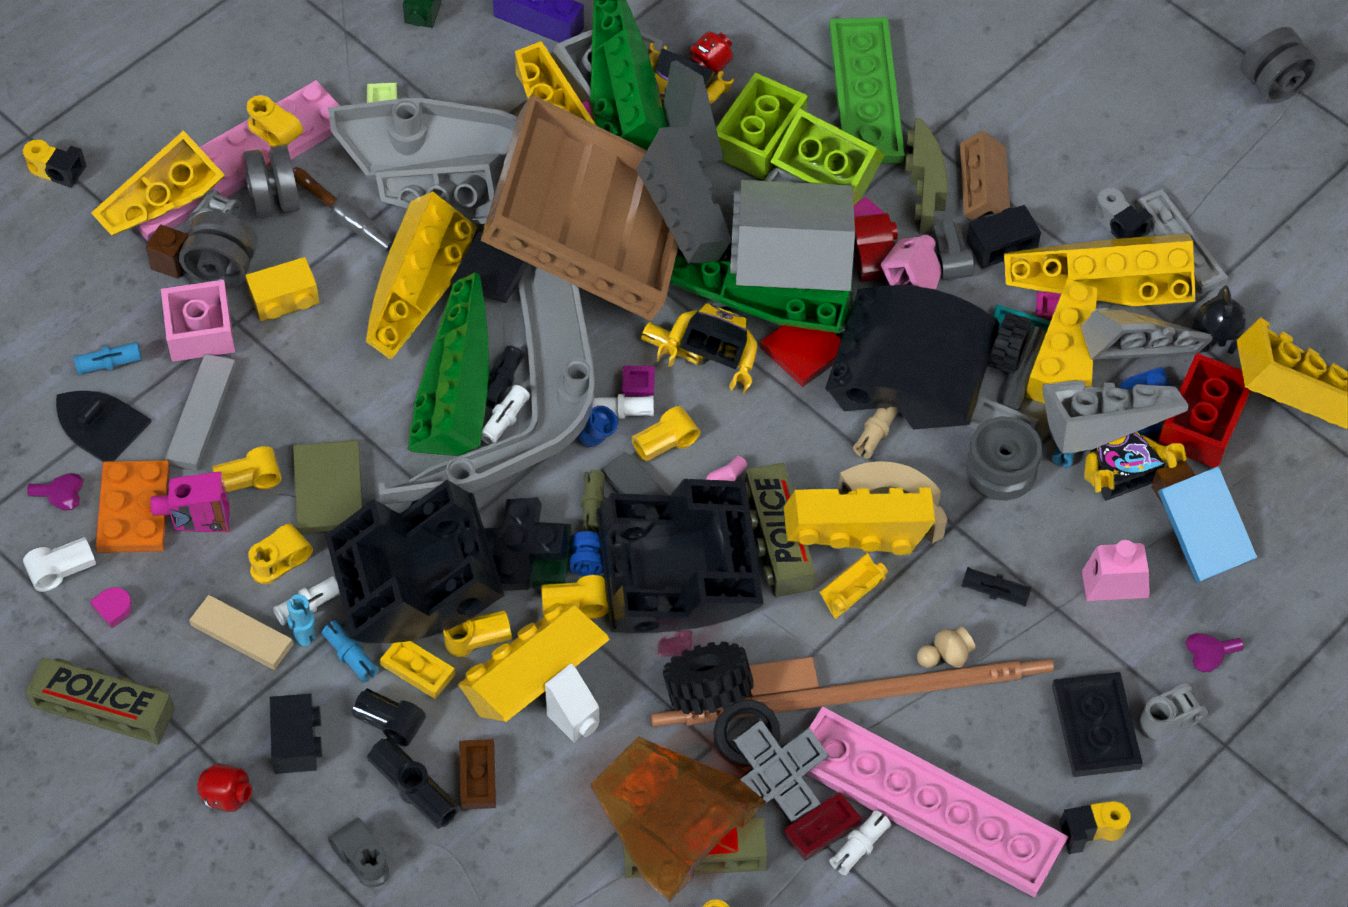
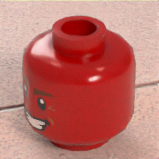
[689,31,733,75]
[197,763,252,812]

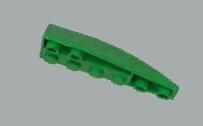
[590,0,667,150]
[669,254,854,333]
[408,272,489,456]

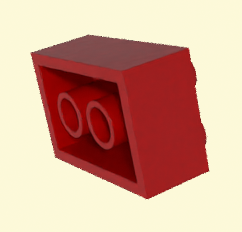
[1158,353,1251,468]

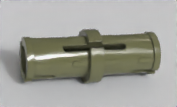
[581,470,607,533]

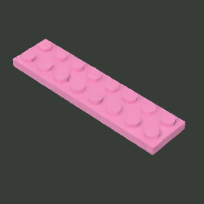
[135,80,340,242]
[805,706,1069,898]

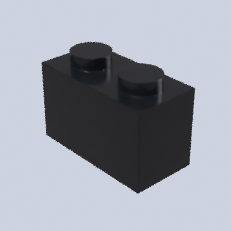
[966,205,1041,269]
[270,693,323,774]

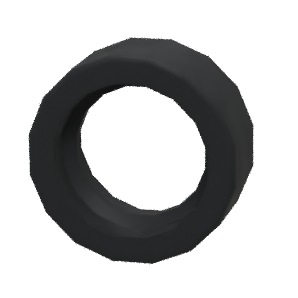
[713,699,781,767]

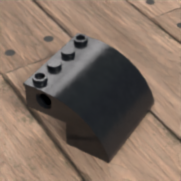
[825,285,1000,430]
[596,479,764,633]
[325,480,505,643]

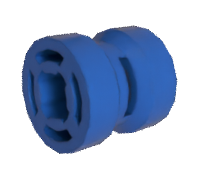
[577,406,618,447]
[570,531,603,576]

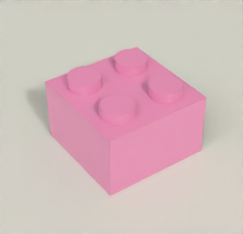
[161,280,235,362]

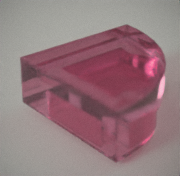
[658,630,692,657]

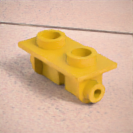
[819,553,888,619]

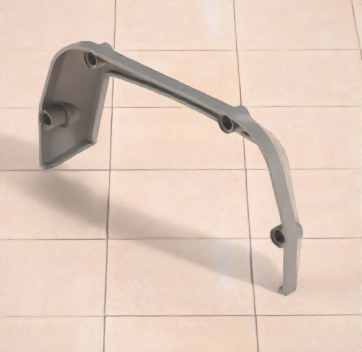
[328,98,595,505]

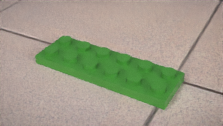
[829,17,905,164]

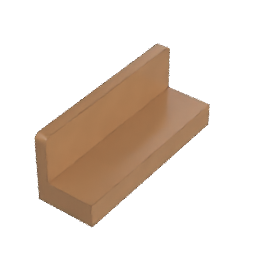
[960,130,1010,221]

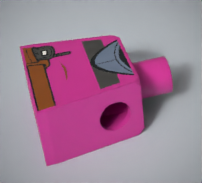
[151,472,230,533]

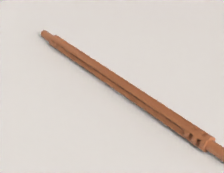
[650,659,1054,727]

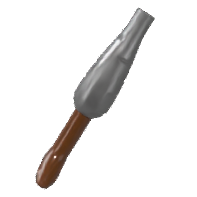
[293,167,393,252]

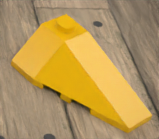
[91,130,225,236]

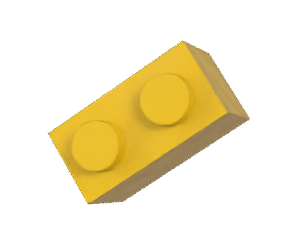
[245,257,320,322]

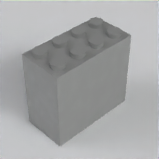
[730,180,855,291]

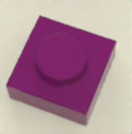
[622,365,655,397]

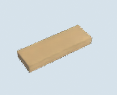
[189,595,294,670]

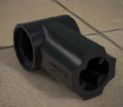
[352,688,426,747]

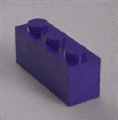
[493,0,584,43]

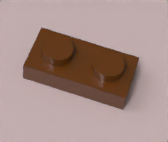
[459,739,496,810]

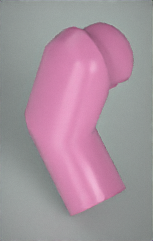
[706,456,747,481]

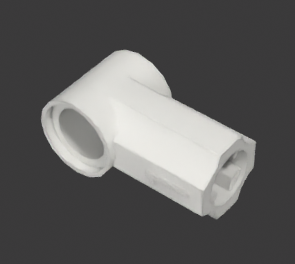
[23,537,96,592]

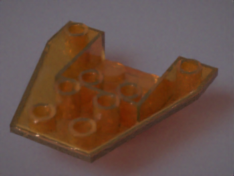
[590,736,766,902]

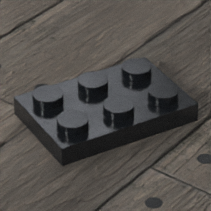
[1052,672,1143,777]

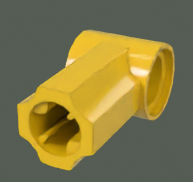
[632,406,701,462]
[212,446,282,492]
[541,575,608,619]
[443,610,512,657]

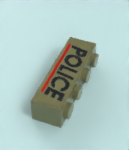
[745,463,816,597]
[26,657,175,745]

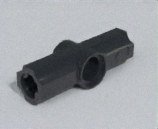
[367,737,460,829]

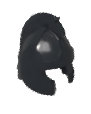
[1193,285,1246,354]

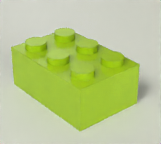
[716,72,808,180]
[770,108,885,206]

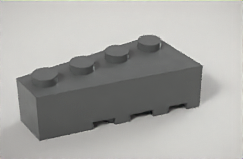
[636,126,732,264]

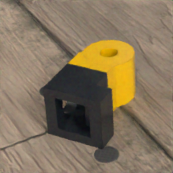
[23,139,87,188]
[1059,801,1131,854]

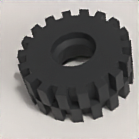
[663,642,754,715]

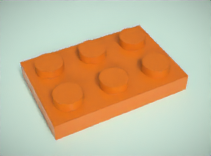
[96,460,170,553]

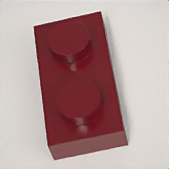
[784,792,862,861]

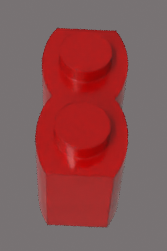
[854,213,898,282]

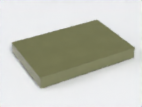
[293,440,363,534]

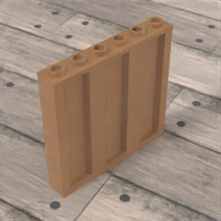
[481,94,678,321]

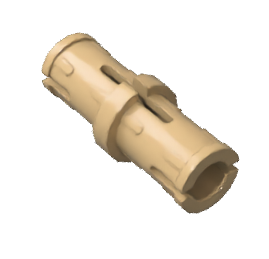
[853,407,899,459]

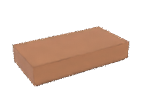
[750,657,819,697]

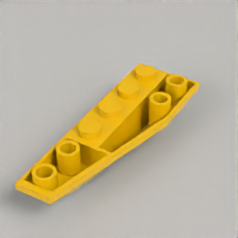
[366,191,478,359]
[1004,233,1196,306]

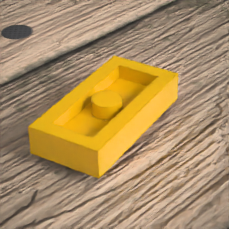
[380,641,456,700]

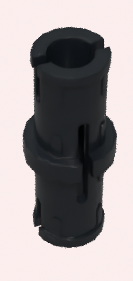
[486,345,524,409]
[961,567,1032,607]

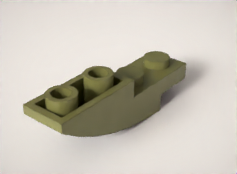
[905,118,948,235]

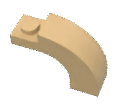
[838,461,947,543]

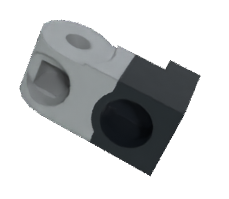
[1095,188,1153,239]

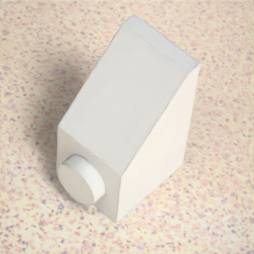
[545,664,600,743]

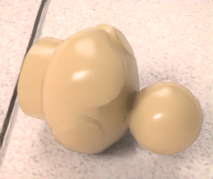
[917,626,975,668]

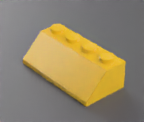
[458,603,610,722]

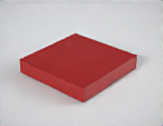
[760,316,841,387]

